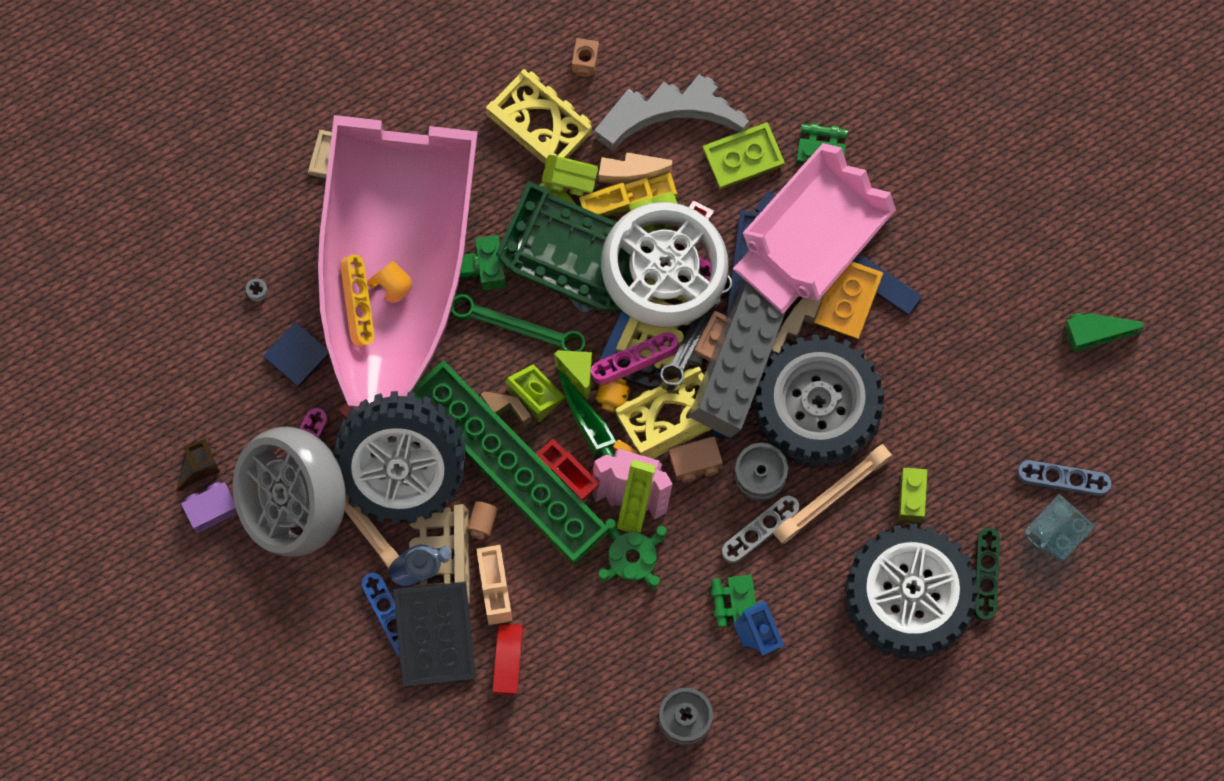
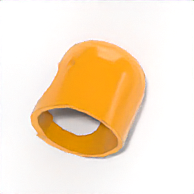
[367,260,413,303]

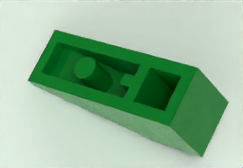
[1064,313,1144,352]

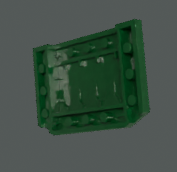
[496,181,652,312]

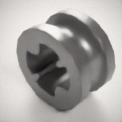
[246,278,268,302]

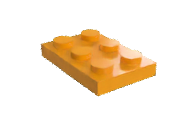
[814,262,883,340]

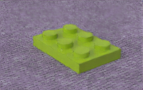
[703,122,785,190]

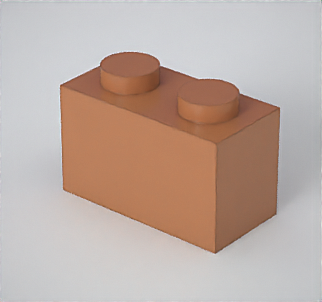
[668,436,723,483]

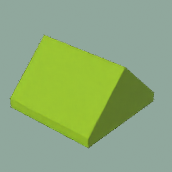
[554,350,592,401]
[505,365,566,422]

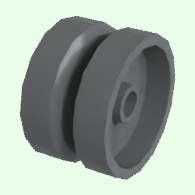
[734,443,788,502]
[659,688,713,746]

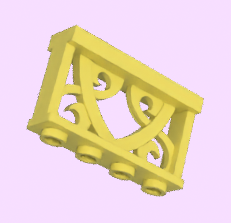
[486,69,592,164]
[615,367,711,459]

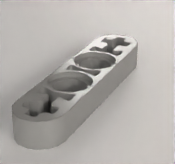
[722,496,799,564]

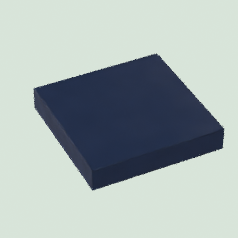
[263,322,330,388]

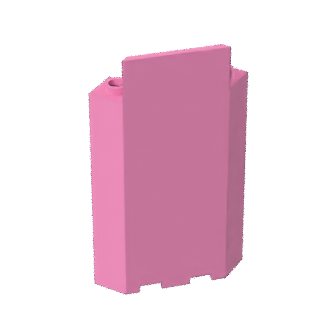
[733,143,896,314]

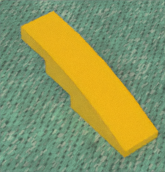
[579,173,678,217]

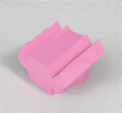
[591,449,672,520]

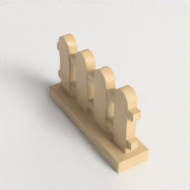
[409,504,470,604]

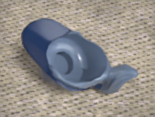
[389,544,452,586]

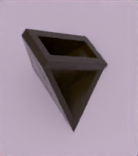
[176,438,220,491]

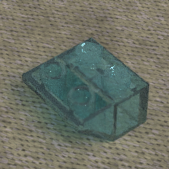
[1024,494,1095,561]

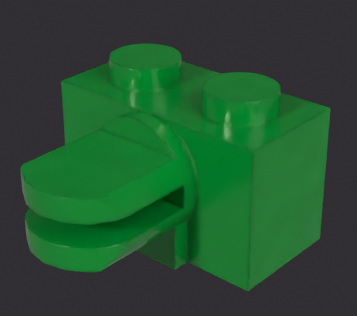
[459,235,506,291]

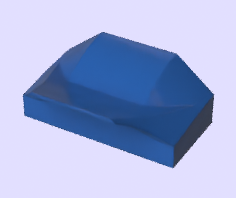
[733,601,784,656]

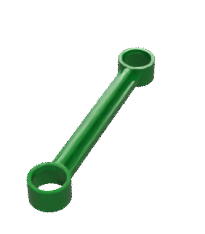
[451,294,585,352]

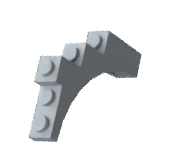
[594,74,749,151]

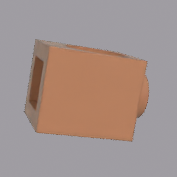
[572,38,599,77]

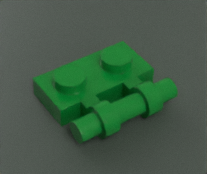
[797,123,848,164]
[710,574,756,628]

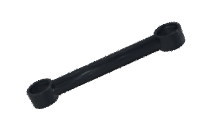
[658,275,732,391]

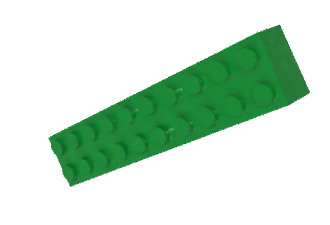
[413,360,609,567]

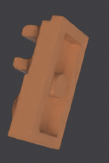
[693,311,727,361]

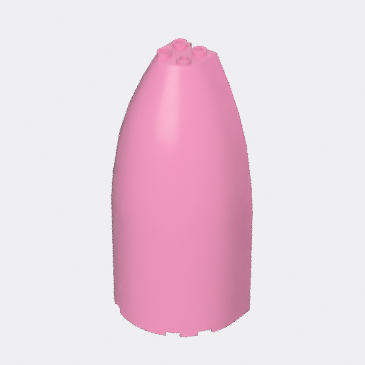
[318,115,477,411]

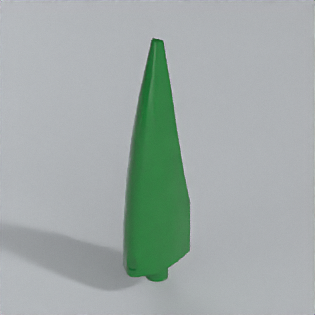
[558,371,616,460]

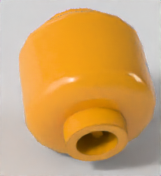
[596,379,630,412]

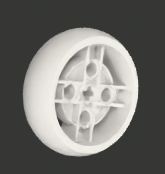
[601,202,728,327]

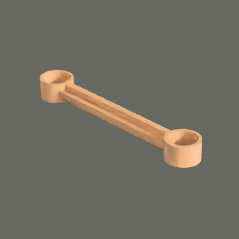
[773,444,893,544]
[344,494,399,568]

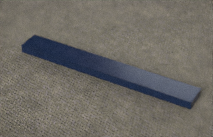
[755,191,922,316]

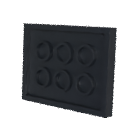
[393,581,476,686]

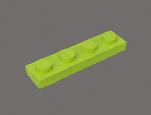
[617,459,656,533]

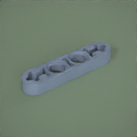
[1017,460,1111,496]

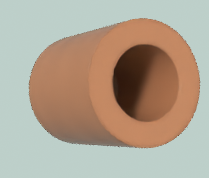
[467,502,498,540]

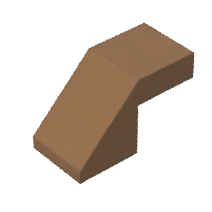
[481,391,532,427]

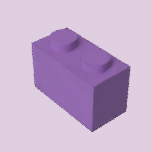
[181,482,238,533]

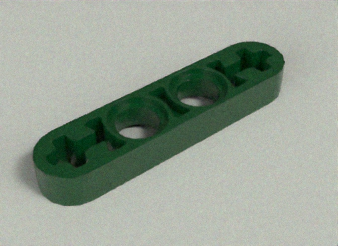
[974,527,1000,622]

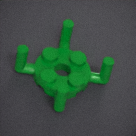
[599,519,666,590]

